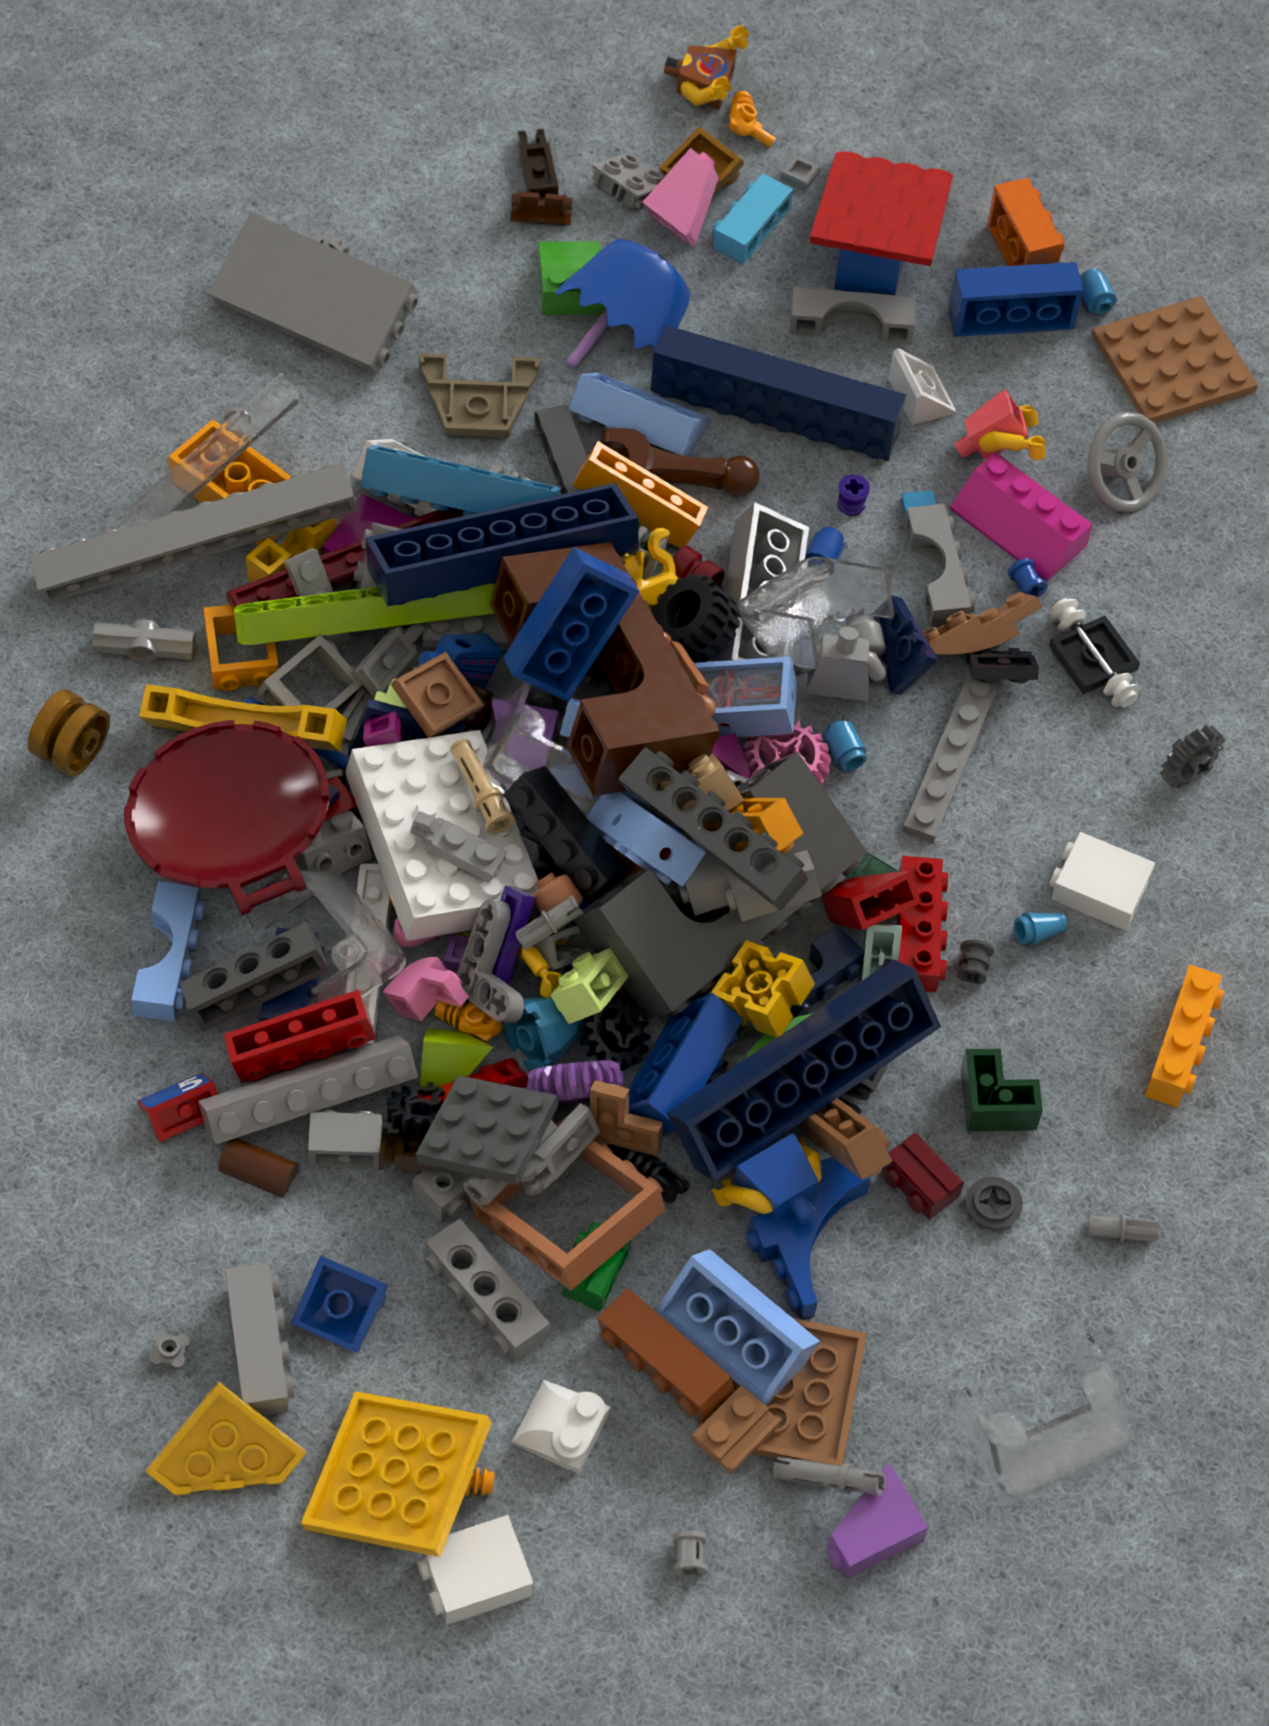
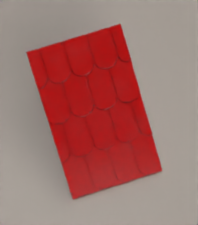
[809,151,953,295]

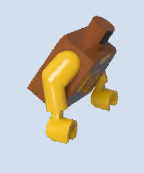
[664,25,749,109]

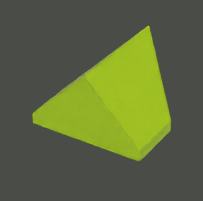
[420,1028,494,1087]

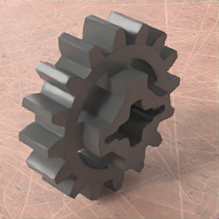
[1160,725,1225,789]

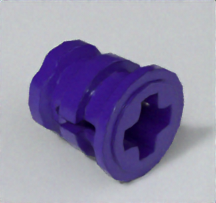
[837,474,870,516]

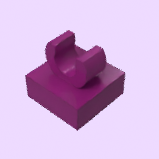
[363,711,402,747]

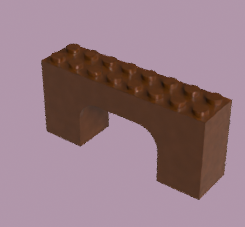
[490,542,719,796]

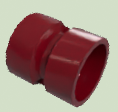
[672,546,725,586]

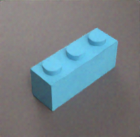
[712,173,793,264]

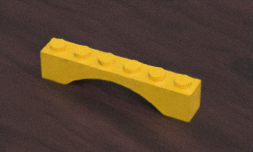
[139,684,347,752]

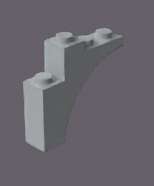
[678,833,822,922]

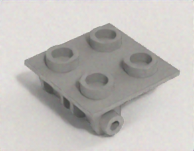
[592,153,663,211]

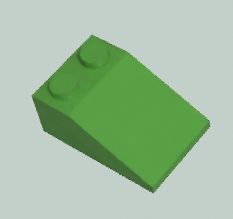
[538,241,604,315]

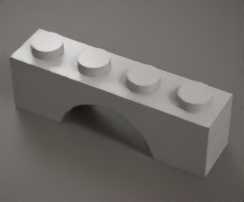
[789,287,916,344]
[904,504,975,628]

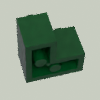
[960,1049,1043,1131]

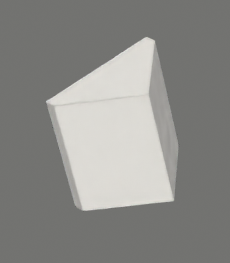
[888,348,957,425]

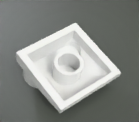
[511,1380,611,1474]

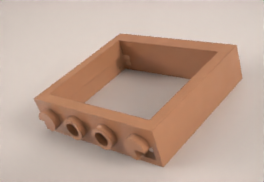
[468,1119,666,1291]

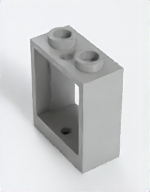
[257,634,364,711]

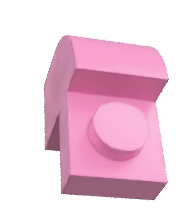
[383,957,469,1021]

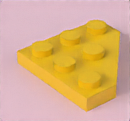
[146,1381,306,1495]

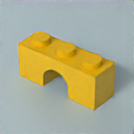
[245,518,337,583]

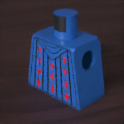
[419,633,503,688]

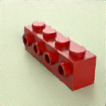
[897,856,948,992]
[224,989,376,1083]

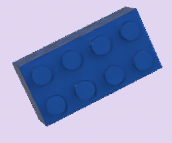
[948,262,1084,337]
[503,547,639,701]
[628,993,743,1136]

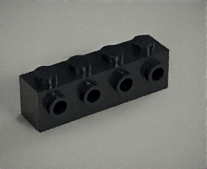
[503,765,629,901]

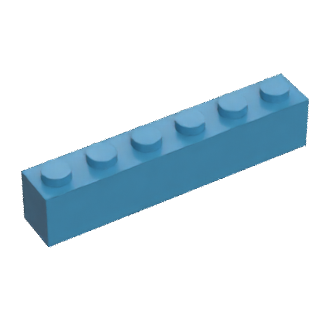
[360,445,561,516]

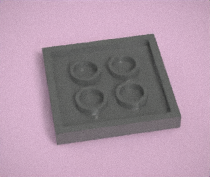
[416,1075,559,1185]

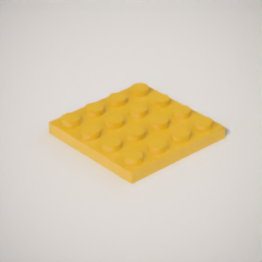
[301,1391,492,1557]

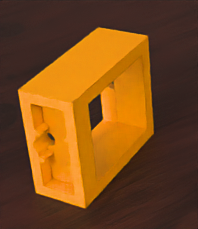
[203,605,278,691]

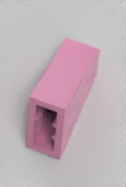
[643,148,719,247]

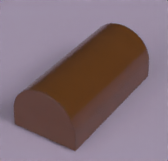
[218,1138,299,1198]

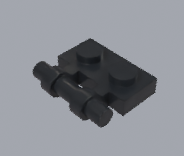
[966,648,1039,683]

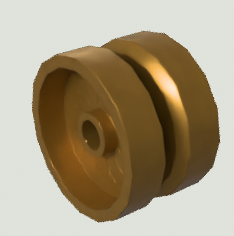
[27,689,110,776]

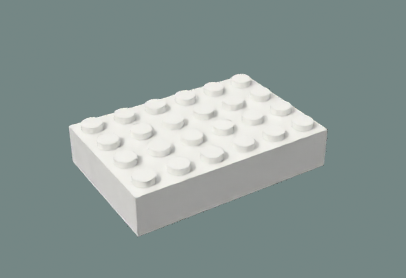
[345,730,539,941]

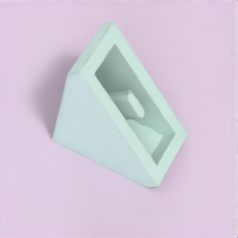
[861,923,902,981]

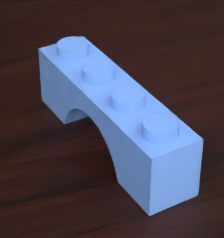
[131,881,205,1022]

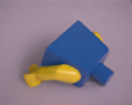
[711,1133,821,1225]

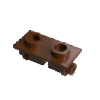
[510,190,573,225]

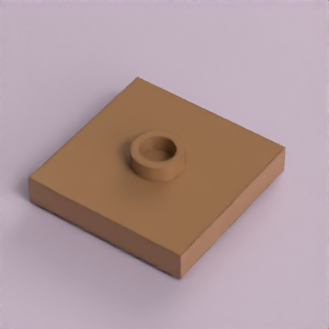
[391,652,484,738]

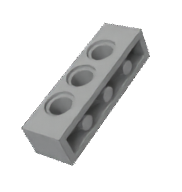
[424,1218,550,1362]

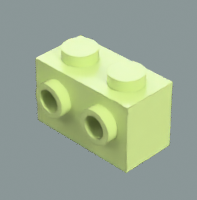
[550,948,629,1024]

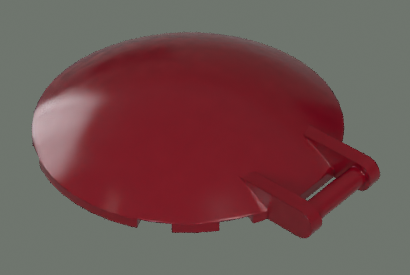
[124,720,330,916]

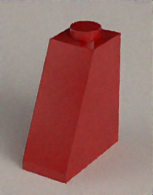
[821,871,922,930]

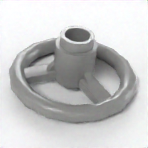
[1087,412,1168,513]

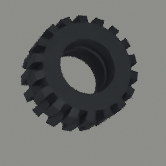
[651,574,740,663]

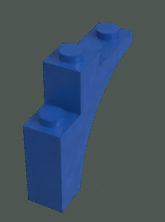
[745,1157,871,1320]

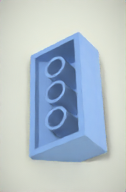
[569,372,711,456]
[655,1249,820,1405]

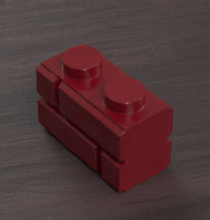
[882,1133,964,1219]

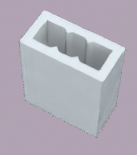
[1049,832,1155,931]
[417,1515,534,1625]

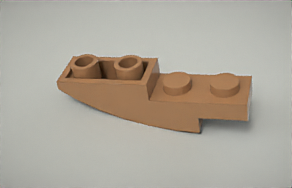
[922,592,1042,654]

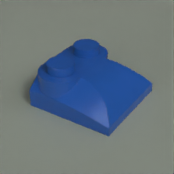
[291,1255,389,1353]

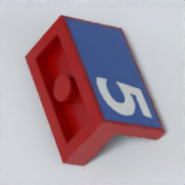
[137,1072,218,1142]

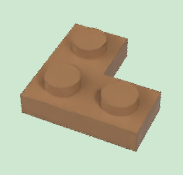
[590,1080,663,1156]

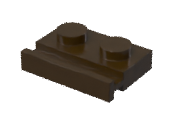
[379,1128,432,1174]

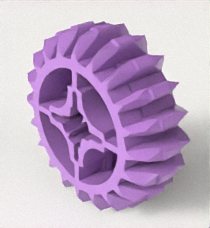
[527,1060,623,1105]

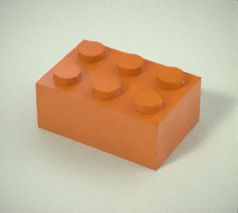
[987,177,1065,266]

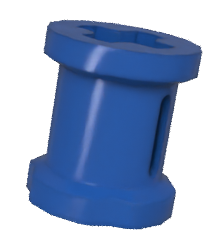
[1008,558,1048,597]

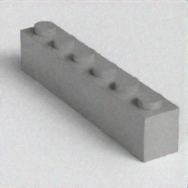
[198,1035,418,1144]

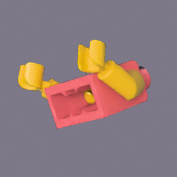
[954,389,1046,460]

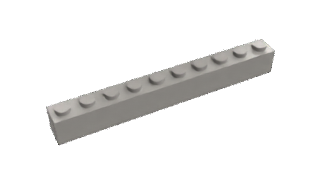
[30,463,359,603]

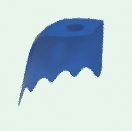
[555,239,690,367]

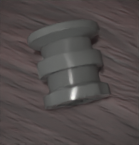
[957,939,994,984]

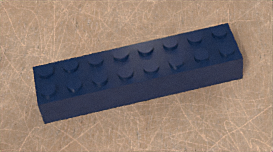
[650,325,906,461]
[365,483,639,607]
[667,959,941,1181]

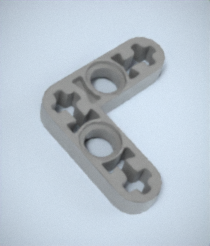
[456,899,524,1024]

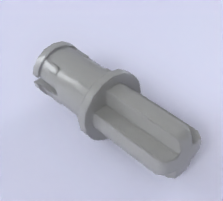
[515,895,584,949]
[1088,1214,1160,1243]

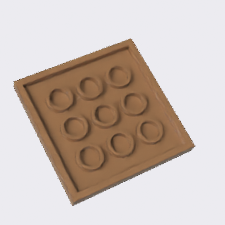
[1092,296,1258,423]
[697,1318,867,1466]

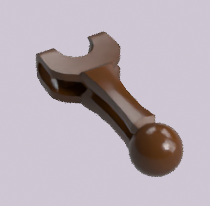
[601,428,760,496]

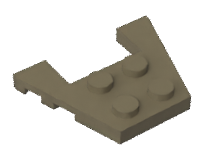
[419,353,541,438]

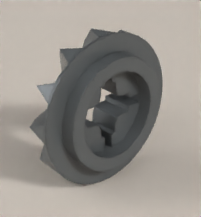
[965,1177,1023,1232]

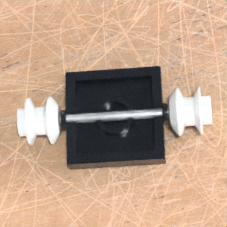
[1049,599,1140,708]

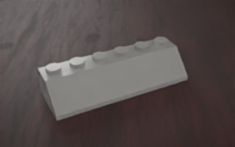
[714,502,809,661]

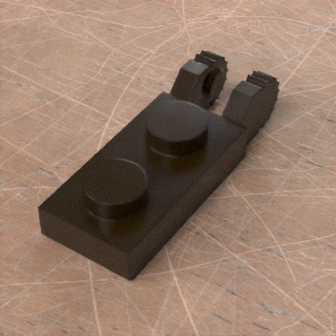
[518,129,559,197]

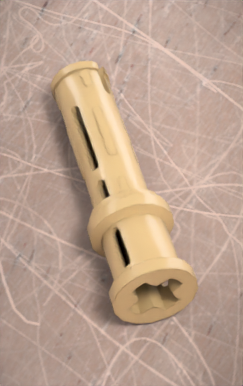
[450,739,515,835]

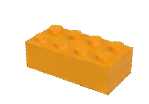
[168,419,291,546]

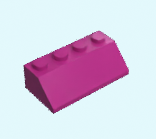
[950,452,1093,582]

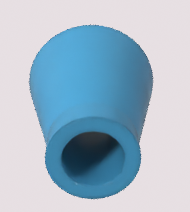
[1013,912,1067,946]

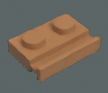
[691,1385,782,1475]

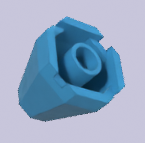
[502,997,585,1070]

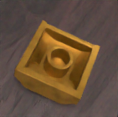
[659,126,744,195]

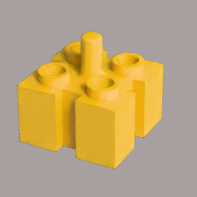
[710,940,815,1038]

